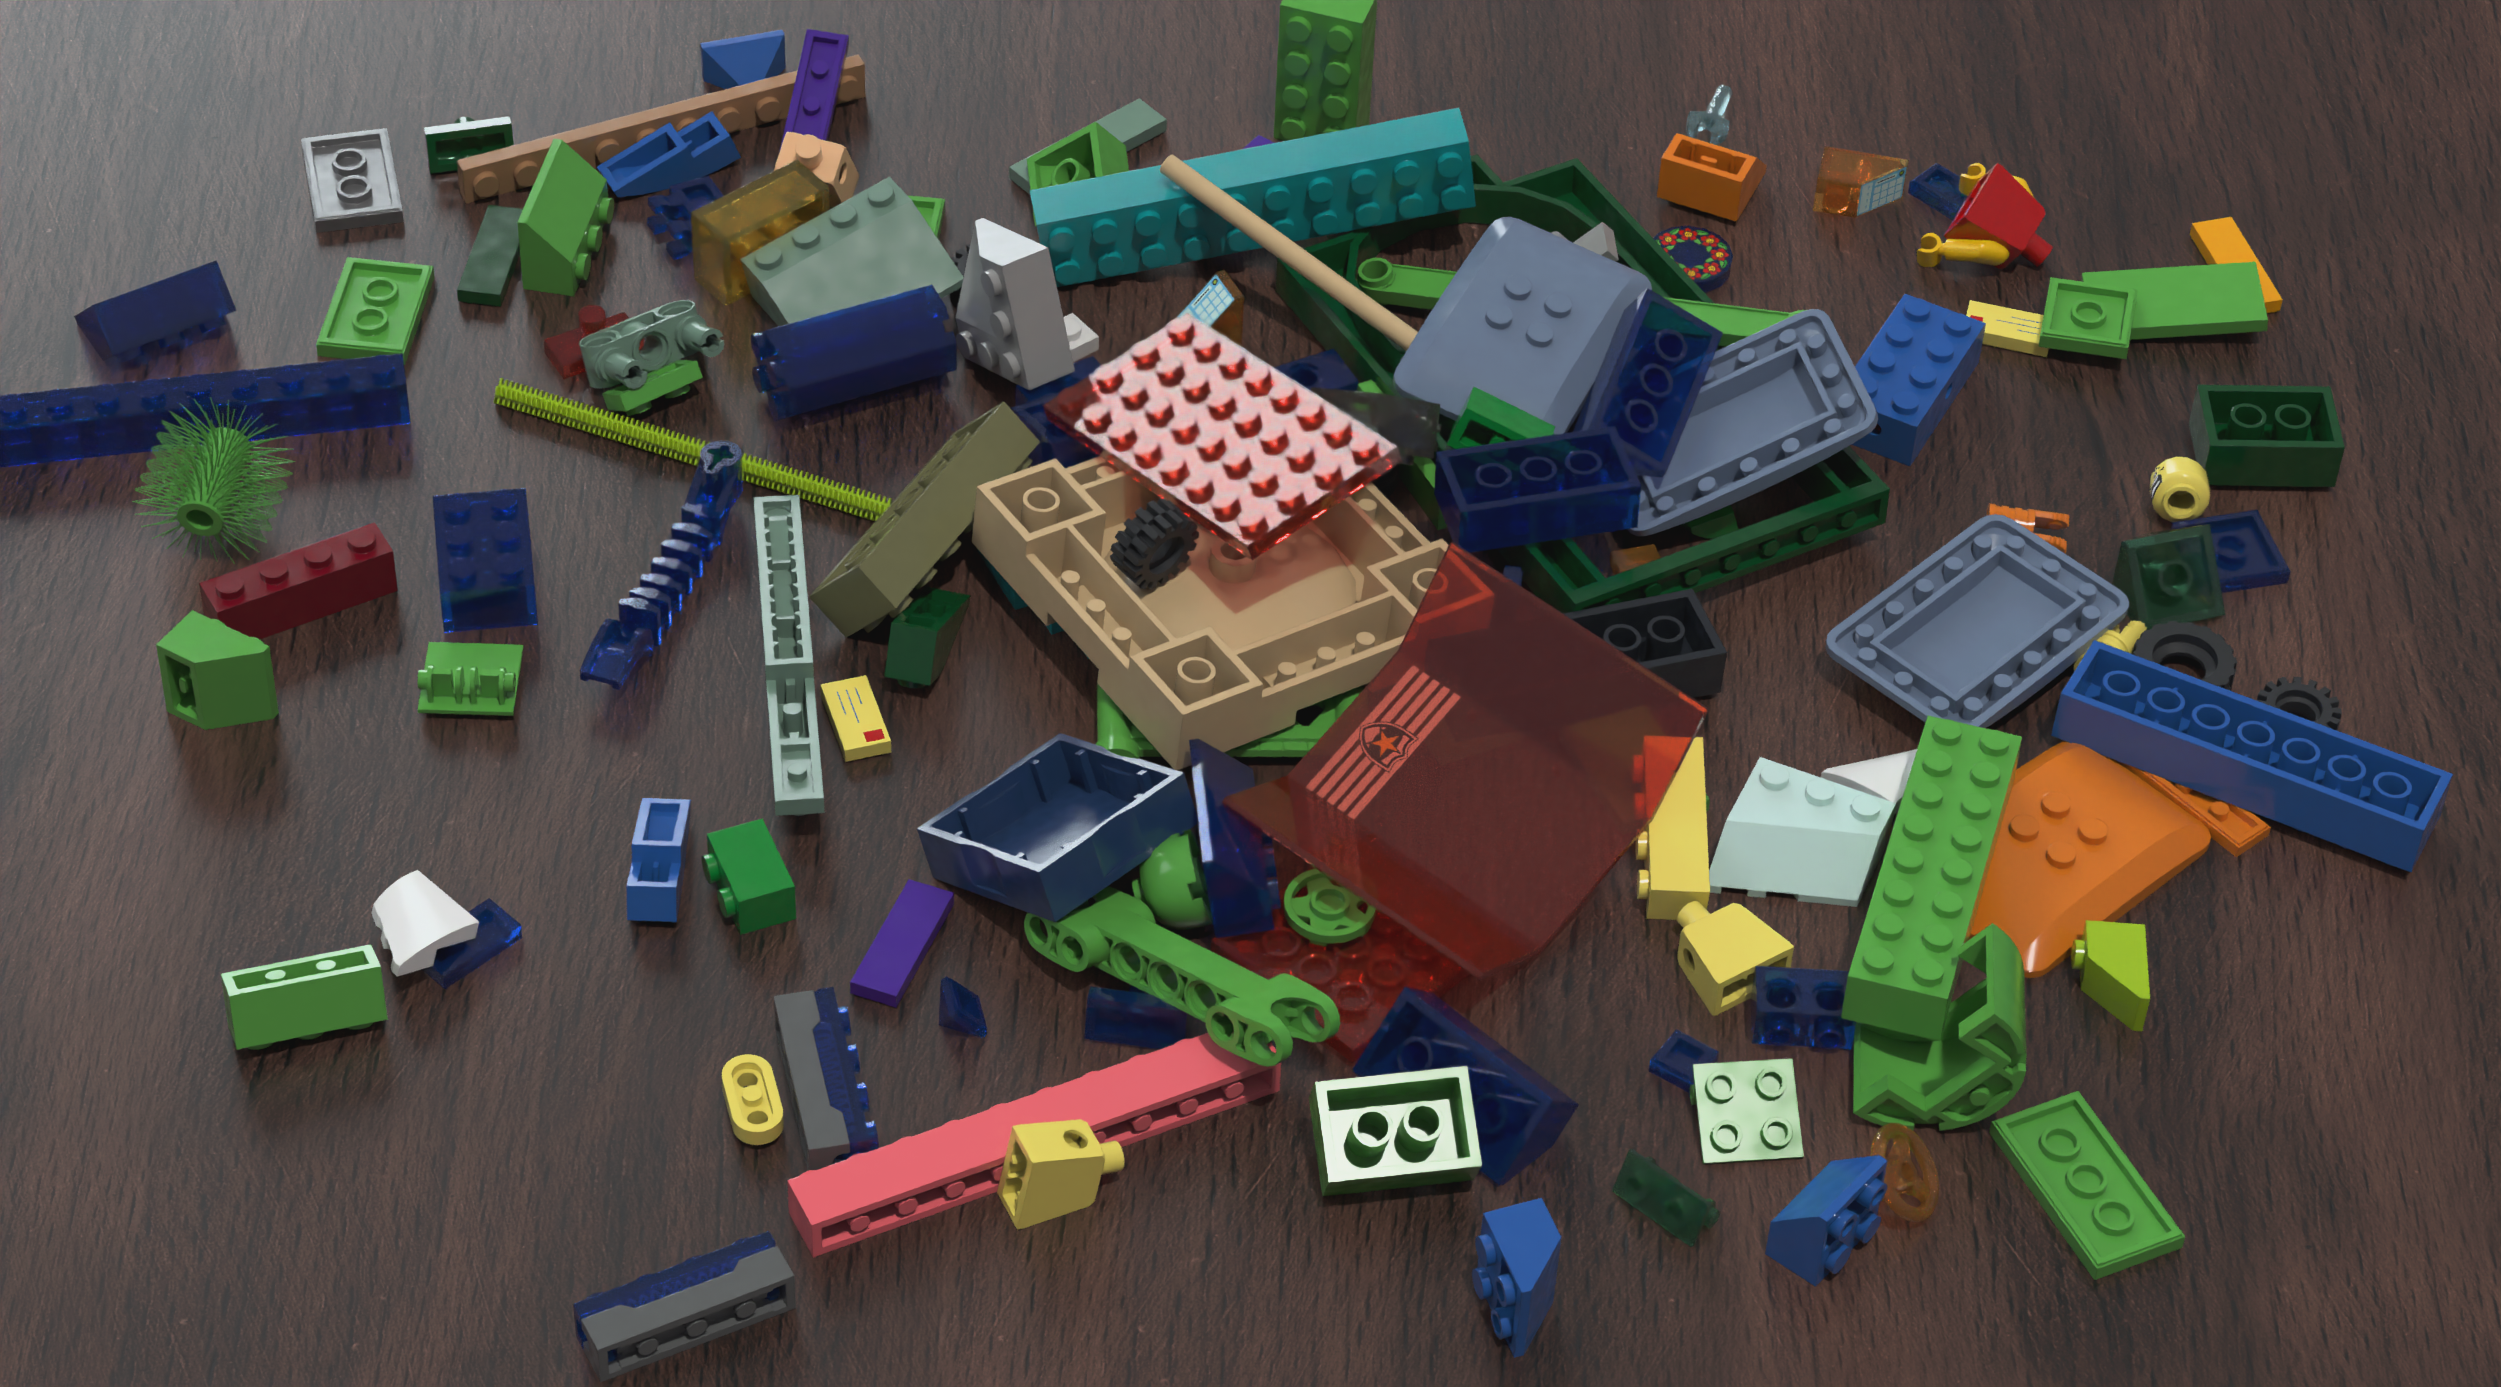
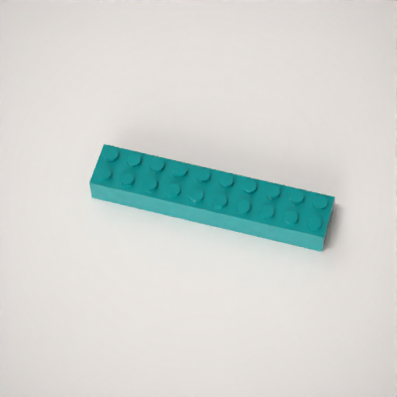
[1030,108,1476,287]

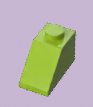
[2071,920,2150,1031]

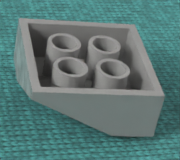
[955,218,1075,390]

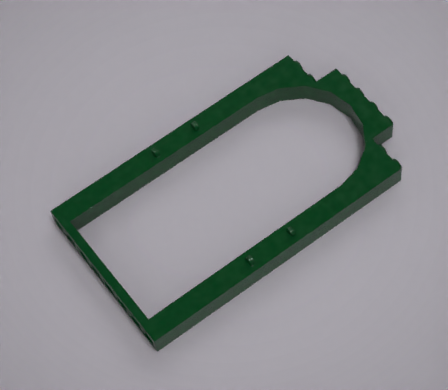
[1276,154,1890,615]

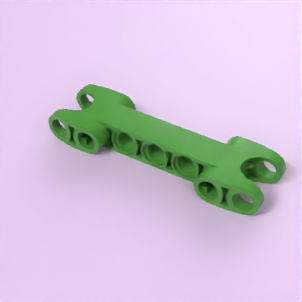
[1024,886,1340,1067]

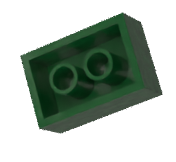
[2189,384,2345,487]

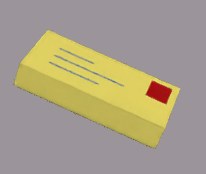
[1966,300,2049,357]
[820,675,891,762]

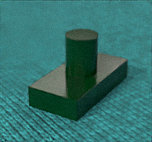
[424,116,514,174]

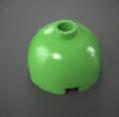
[1132,829,1216,930]

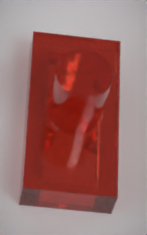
[544,305,644,379]

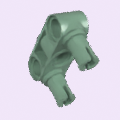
[579,300,725,389]

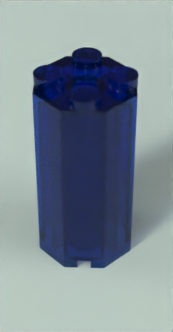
[751,285,957,421]

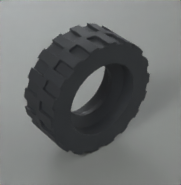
[2133,621,2237,691]

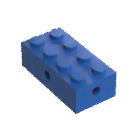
[1851,294,1986,466]

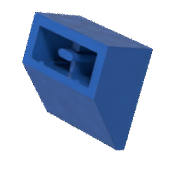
[1765,1155,1888,1287]
[1472,1198,1561,1358]

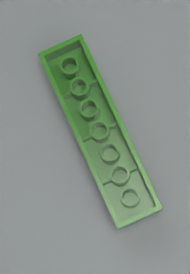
[1841,716,2022,1041]

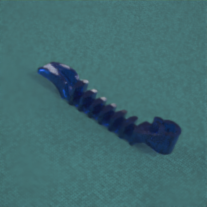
[580,440,743,690]

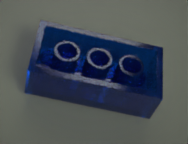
[1434,426,1641,554]

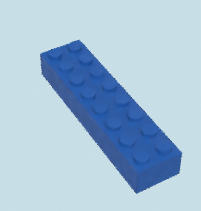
[2051,640,2453,872]

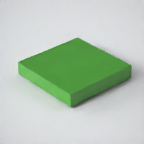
[2039,277,2138,359]

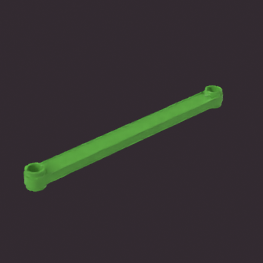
[1357,258,1806,346]

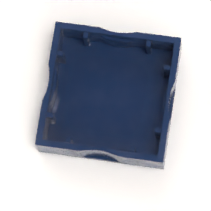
[917,733,1199,922]

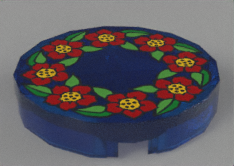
[1653,226,1733,293]

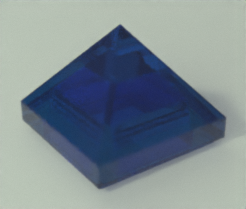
[939,976,988,1038]

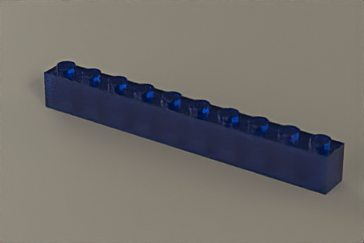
[0,353,411,467]

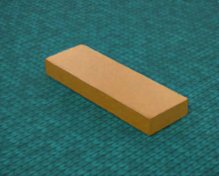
[2190,217,2283,313]

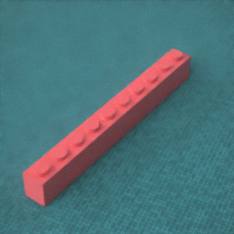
[787,1033,1281,1257]

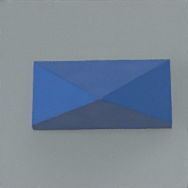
[700,30,786,89]

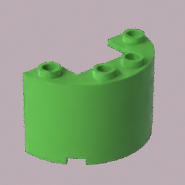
[1853,923,2027,1131]

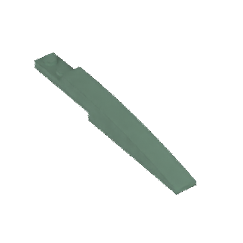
[753,495,825,816]

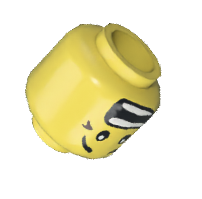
[2149,457,2210,523]

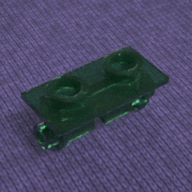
[1612,1149,1721,1247]

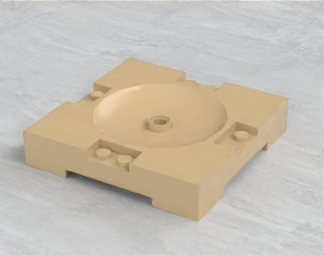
[972,378,1497,770]

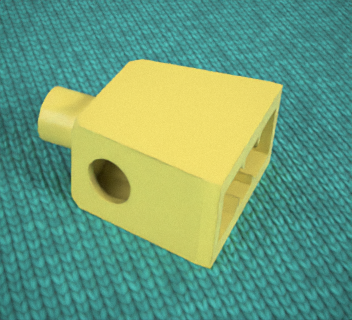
[1677,901,1794,1016]
[997,1119,1124,1230]

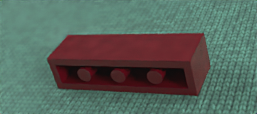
[199,522,398,640]

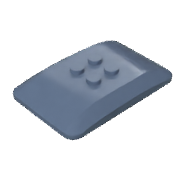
[1393,217,1652,455]
[1581,309,1878,536]
[1825,514,2129,728]

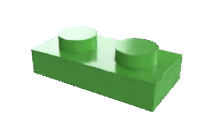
[602,360,703,416]

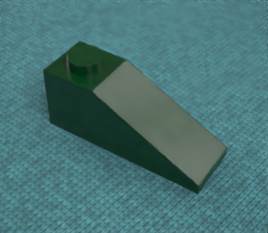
[884,587,971,688]

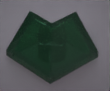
[2112,524,2225,630]

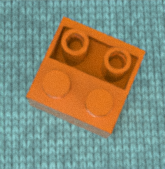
[1657,133,1767,222]

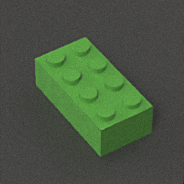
[1274,0,1377,141]

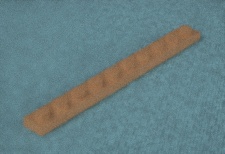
[457,54,866,204]

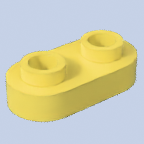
[722,1054,784,1145]

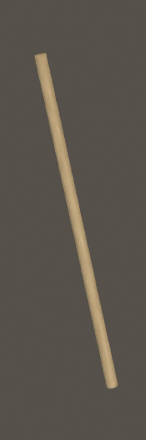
[1160,154,1618,502]

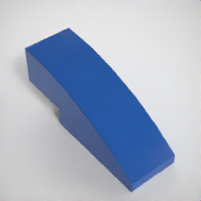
[597,111,741,197]
[626,798,691,922]

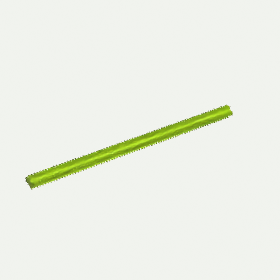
[493,378,892,521]

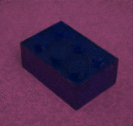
[433,488,538,633]

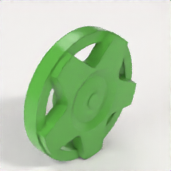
[1283,867,1376,946]

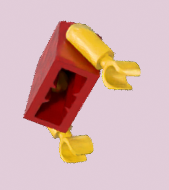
[1917,163,2053,269]

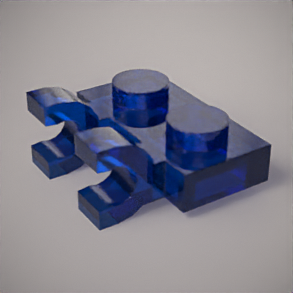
[647,176,747,260]

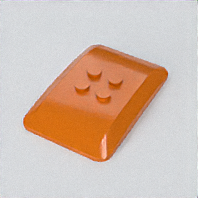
[1969,741,2211,978]

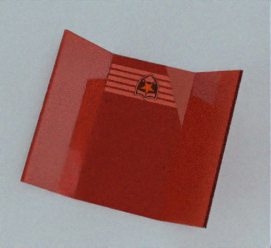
[1222,542,1708,981]

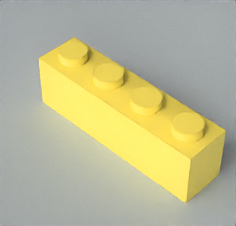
[1633,735,1710,920]

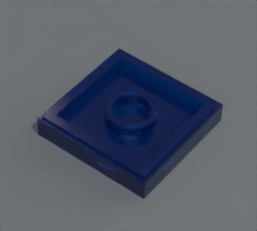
[2170,510,2291,596]

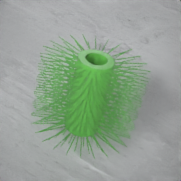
[132,397,296,564]

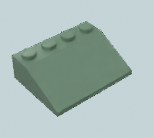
[740,176,964,369]

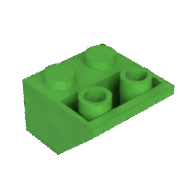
[156,610,279,730]

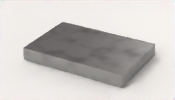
[301,128,404,233]

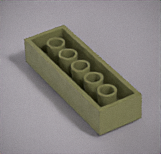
[809,401,1040,638]

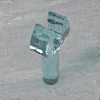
[1686,85,1733,145]

